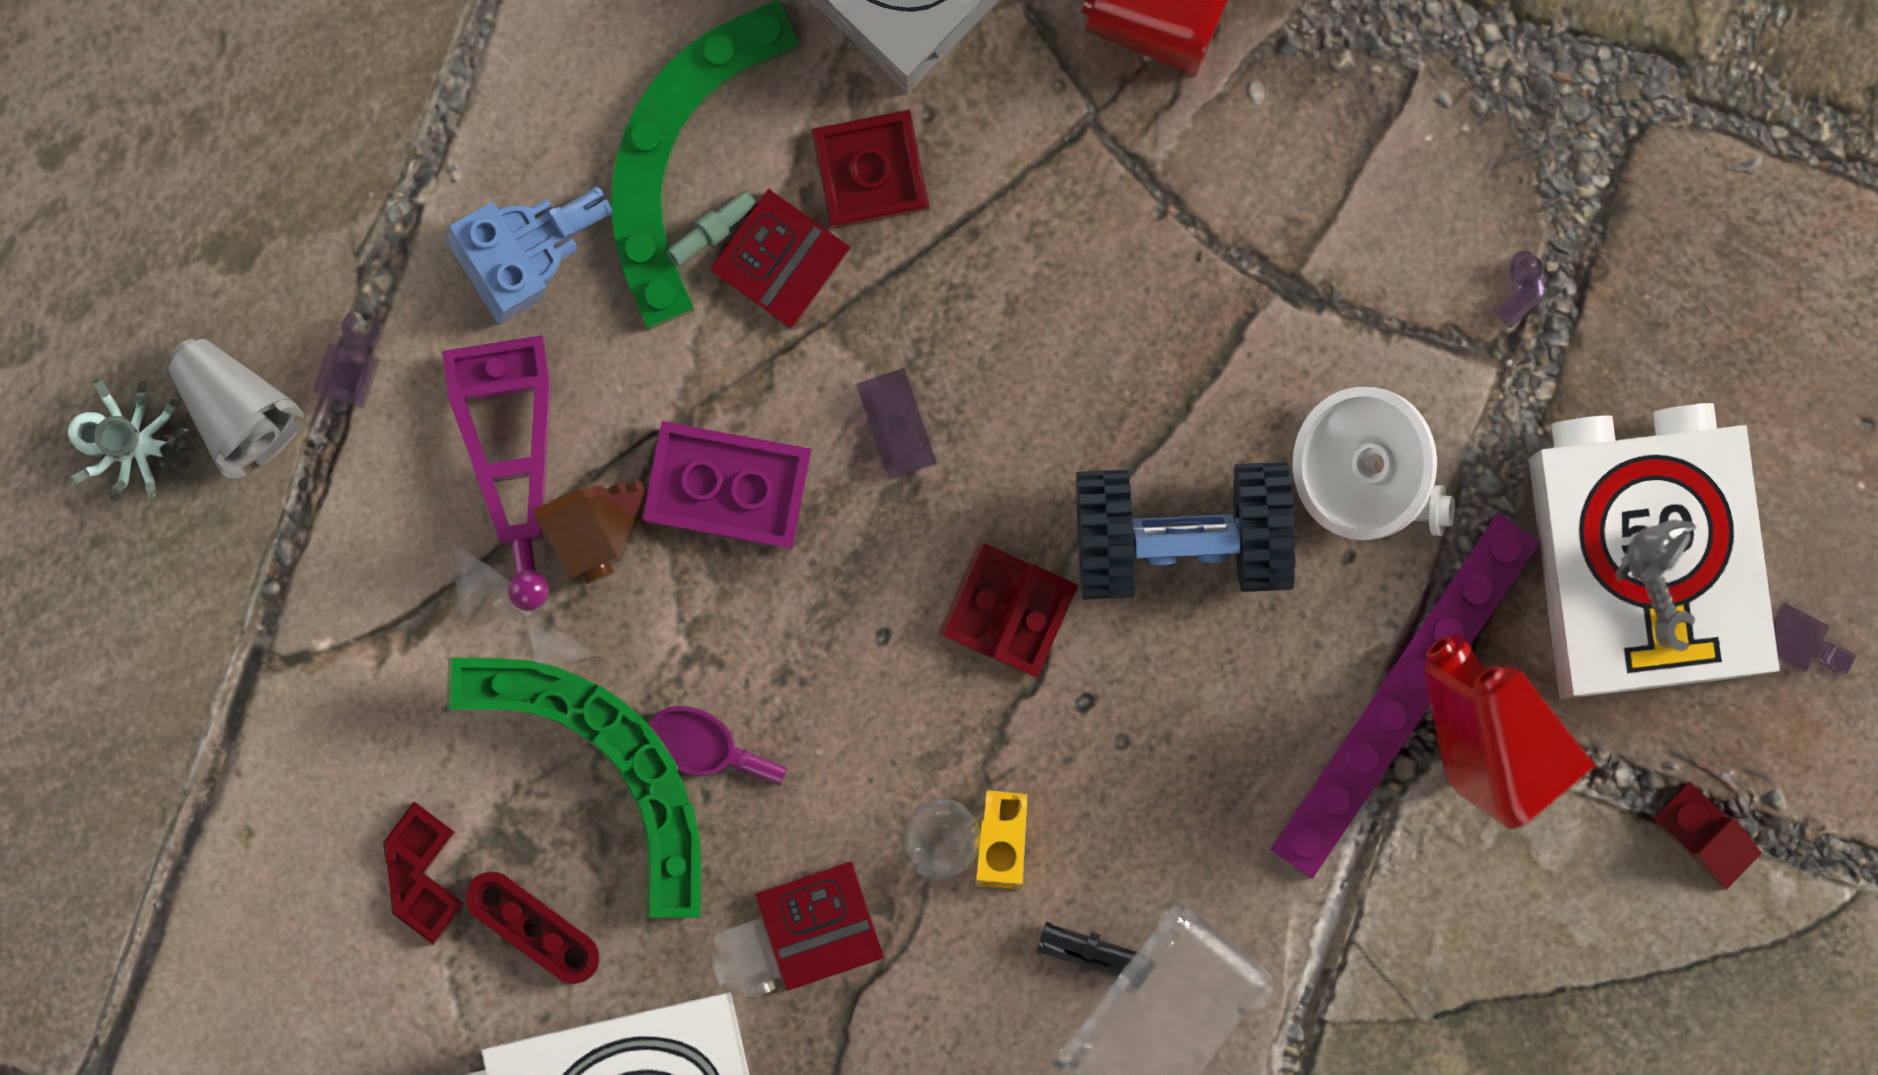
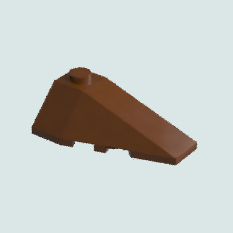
[533,481,647,585]

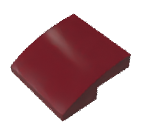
[938,542,1079,678]

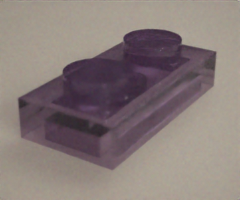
[856,368,937,481]

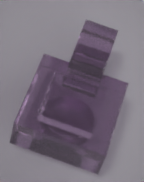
[1773,602,1856,676]

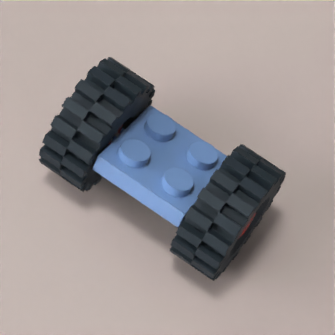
[1076,462,1296,600]

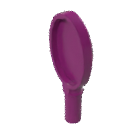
[649,705,788,786]

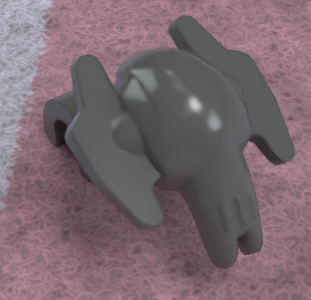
[1615,519,1696,651]

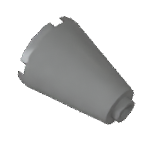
[168,339,304,478]

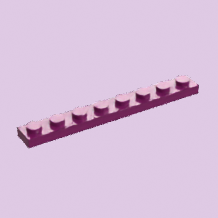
[1269,514,1540,879]

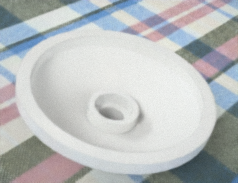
[1293,387,1437,540]

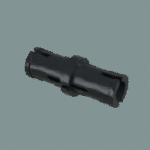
[1036,921,1143,984]

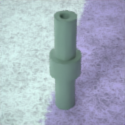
[666,191,756,267]

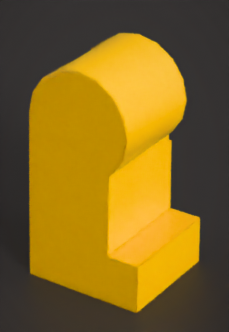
[976,790,1027,890]

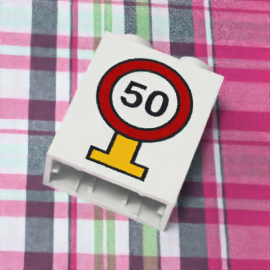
[1528,403,1780,700]

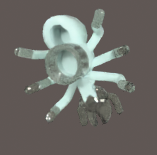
[68,378,196,502]

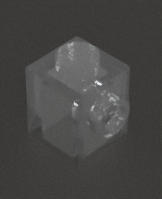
[710,918,782,999]

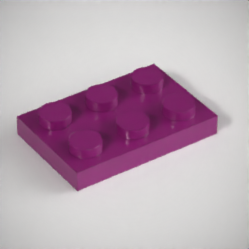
[642,421,812,550]

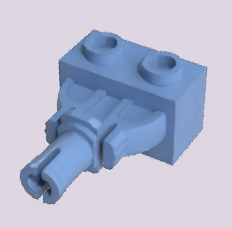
[446,186,612,325]

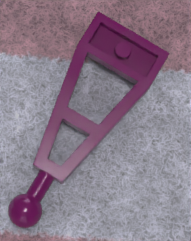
[442,335,552,611]

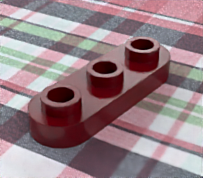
[466,872,601,984]

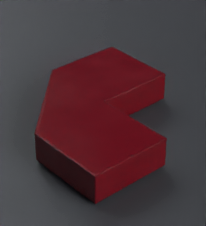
[383,801,466,945]

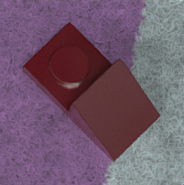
[1652,782,1762,890]

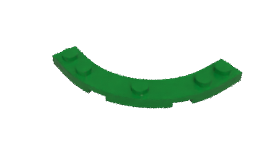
[611,0,800,330]
[447,657,701,918]

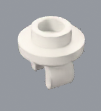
[1413,485,1455,536]

